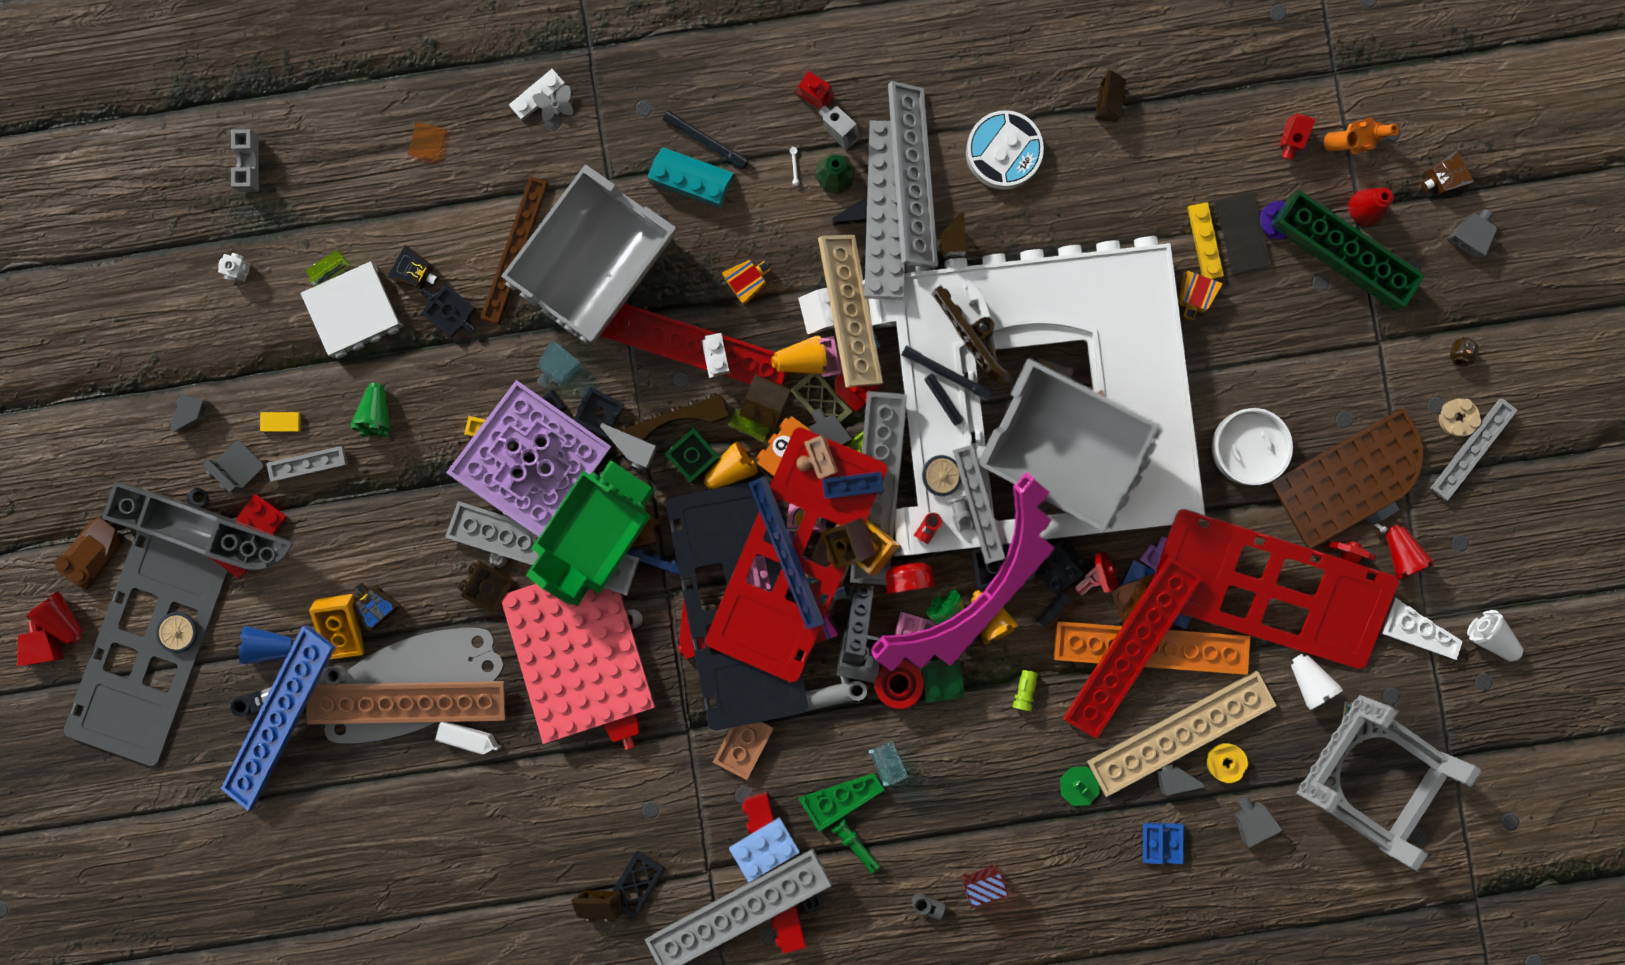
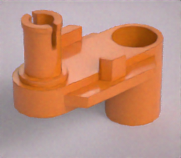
[1324,118,1399,154]

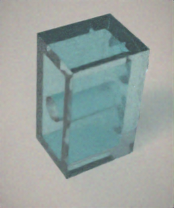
[868,741,908,786]

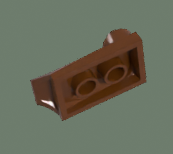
[55,517,123,589]

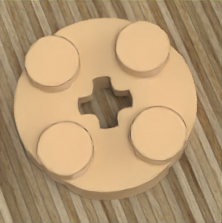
[1439,399,1481,437]

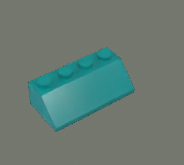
[647,147,734,209]

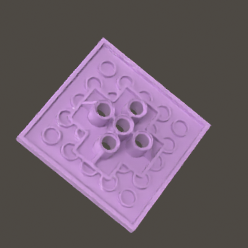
[446,380,611,537]

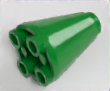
[350,383,391,437]
[926,590,965,625]

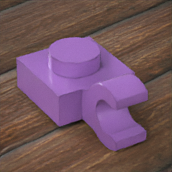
[1139,537,1167,571]

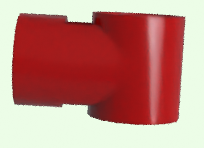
[913,512,942,545]

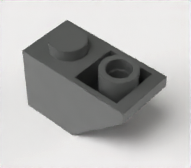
[169,394,210,433]

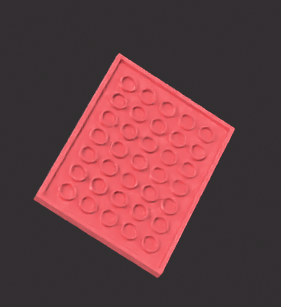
[502,584,655,744]

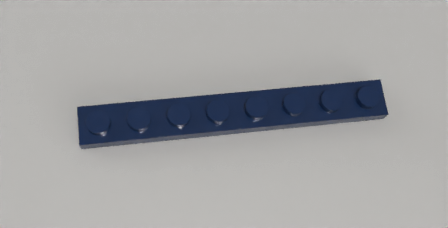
[748,476,824,629]

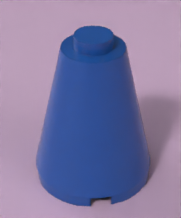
[239,626,294,665]

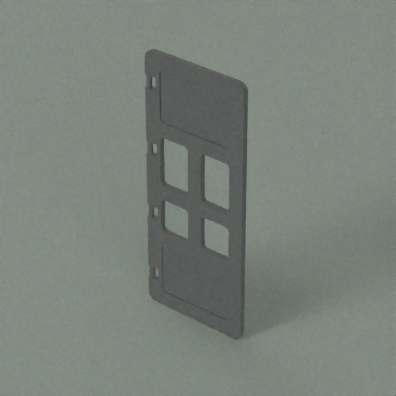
[64,530,229,766]

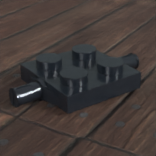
[421,284,476,338]

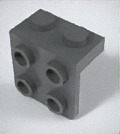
[203,441,264,493]

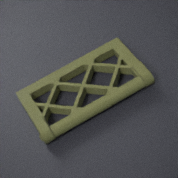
[791,374,853,422]

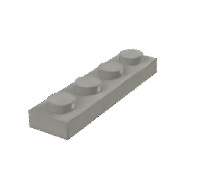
[267,446,348,482]

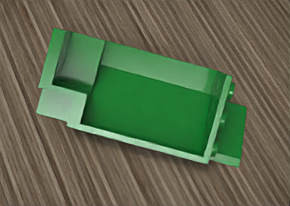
[526,460,655,606]

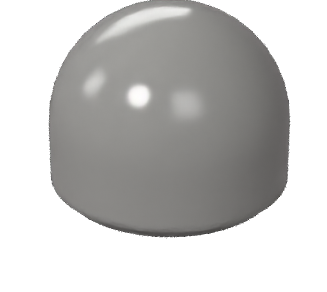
[626,609,643,629]

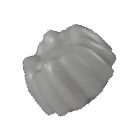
[489,553,508,568]

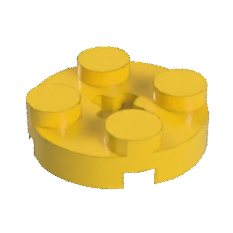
[1207,743,1248,783]

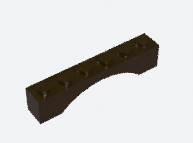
[616,393,729,456]

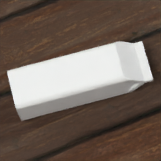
[435,722,501,755]

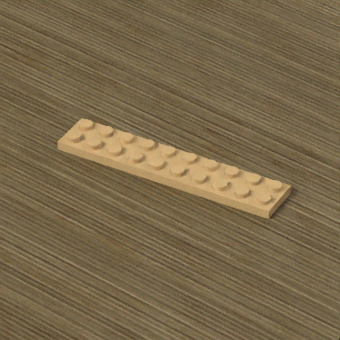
[1087,671,1276,797]

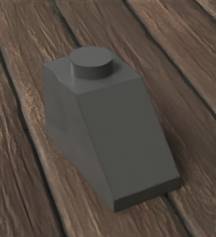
[1156,764,1204,796]

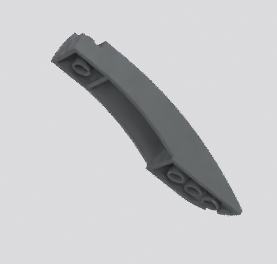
[102,482,293,569]

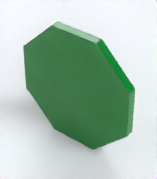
[1060,766,1100,806]

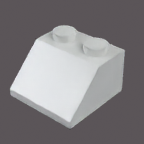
[798,288,835,335]

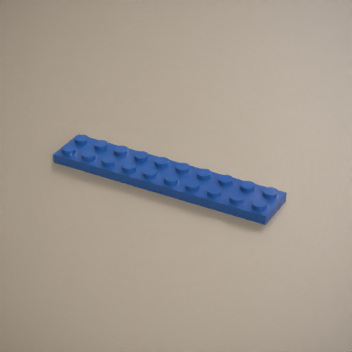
[221,625,336,811]

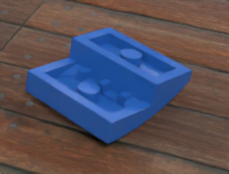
[1143,823,1184,864]

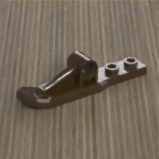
[931,285,1012,385]

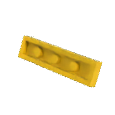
[1188,202,1223,279]

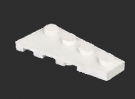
[1381,597,1463,660]

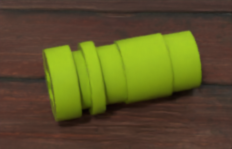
[1013,670,1038,712]

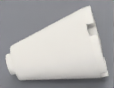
[1467,610,1523,661]
[1291,654,1343,710]

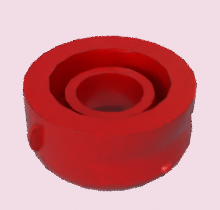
[885,562,935,594]
[874,659,923,709]

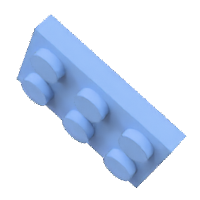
[729,817,800,882]

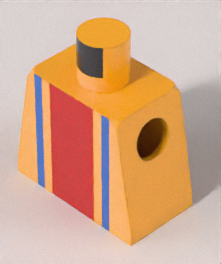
[722,260,770,306]
[1178,271,1222,320]

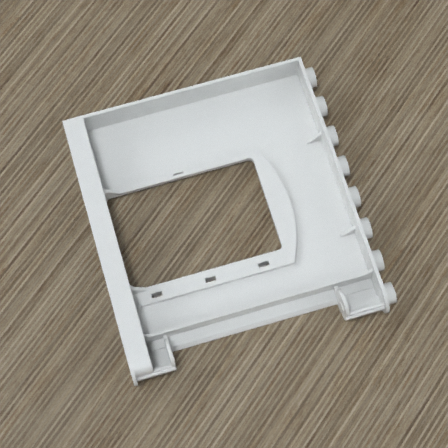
[862,236,1205,556]

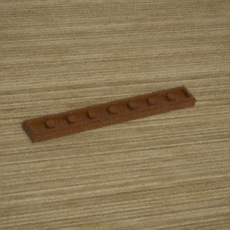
[480,176,549,326]

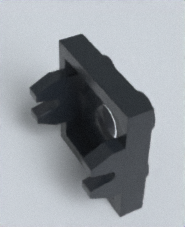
[574,387,625,438]

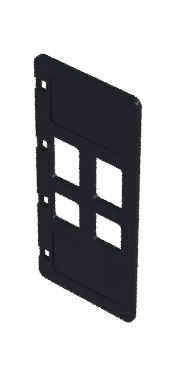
[666,482,808,731]

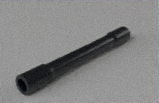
[663,110,749,169]
[901,345,993,401]

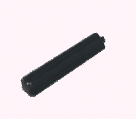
[924,374,963,426]

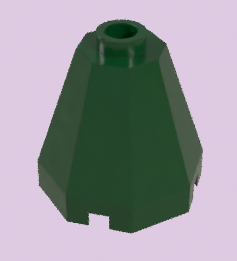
[815,153,855,194]

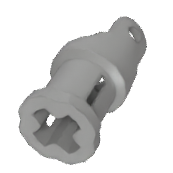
[948,495,973,532]

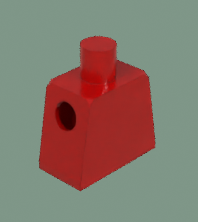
[794,71,834,109]
[1279,113,1316,161]
[17,621,63,666]
[604,713,641,750]

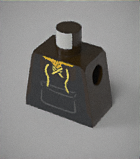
[388,245,439,289]

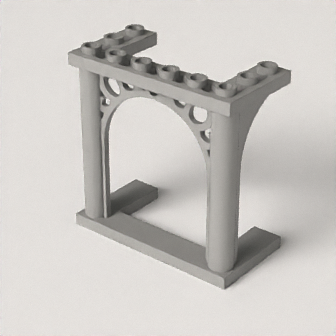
[1297,695,1481,871]

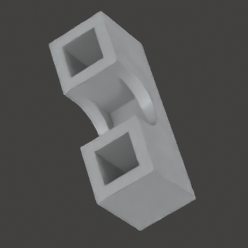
[231,129,259,192]

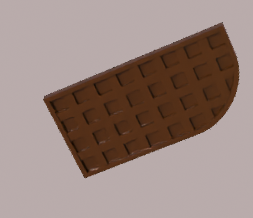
[1269,408,1423,549]

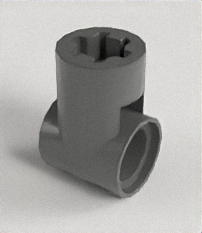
[912,893,945,920]

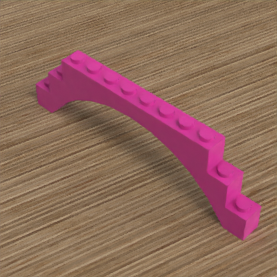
[870,472,1054,671]

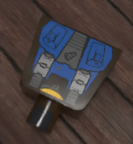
[353,583,402,631]

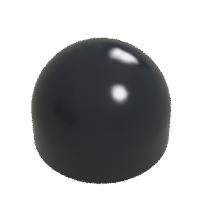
[187,488,208,507]

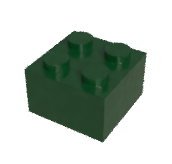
[665,428,720,483]
[920,658,965,703]

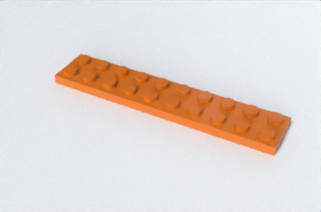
[1054,621,1250,675]

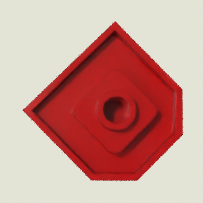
[835,371,882,412]
[1328,541,1376,564]
[1075,551,1118,596]

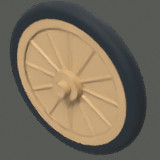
[922,455,961,496]
[156,612,197,653]

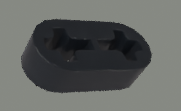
[1365,500,1400,526]

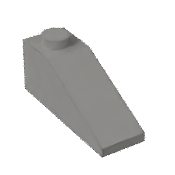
[600,423,657,470]

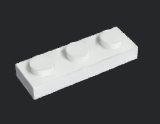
[509,69,565,121]

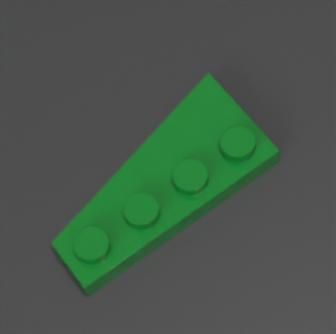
[798,773,884,832]

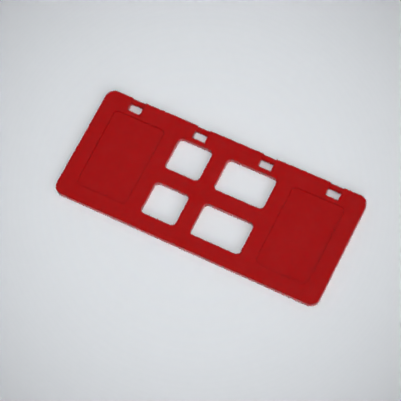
[705,427,887,682]
[1151,509,1398,669]

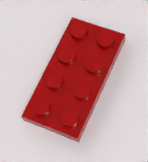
[209,494,288,579]

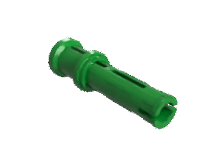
[831,819,880,873]

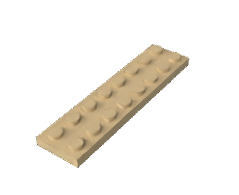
[818,235,883,388]

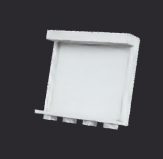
[301,261,404,359]

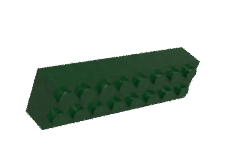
[1270,190,1425,310]

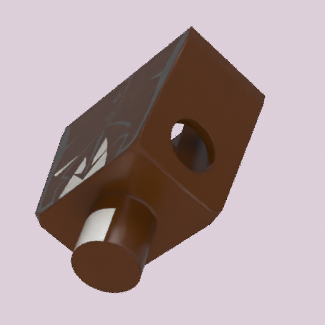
[1421,150,1474,195]

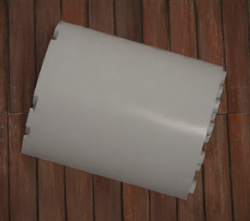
[501,164,678,345]
[978,359,1163,531]

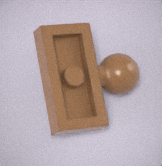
[797,435,838,479]

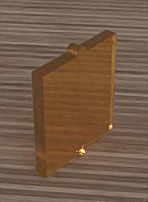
[408,122,446,162]

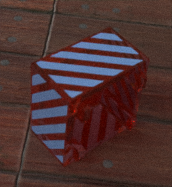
[960,863,1009,908]

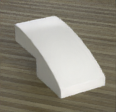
[965,281,990,319]

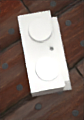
[702,333,730,378]

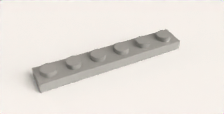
[1430,398,1517,501]
[953,445,1005,564]

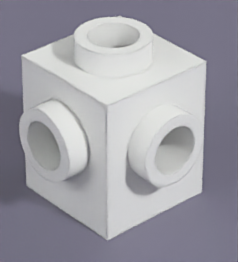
[218,253,251,282]

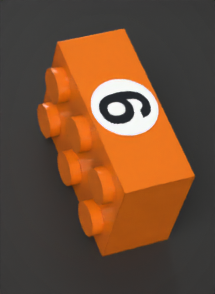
[756,416,810,477]

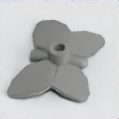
[532,85,574,122]

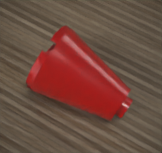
[1348,188,1394,227]
[1385,525,1435,580]
[25,591,83,644]

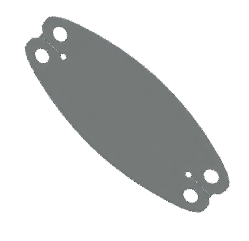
[324,628,503,743]

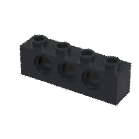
[842,582,874,665]

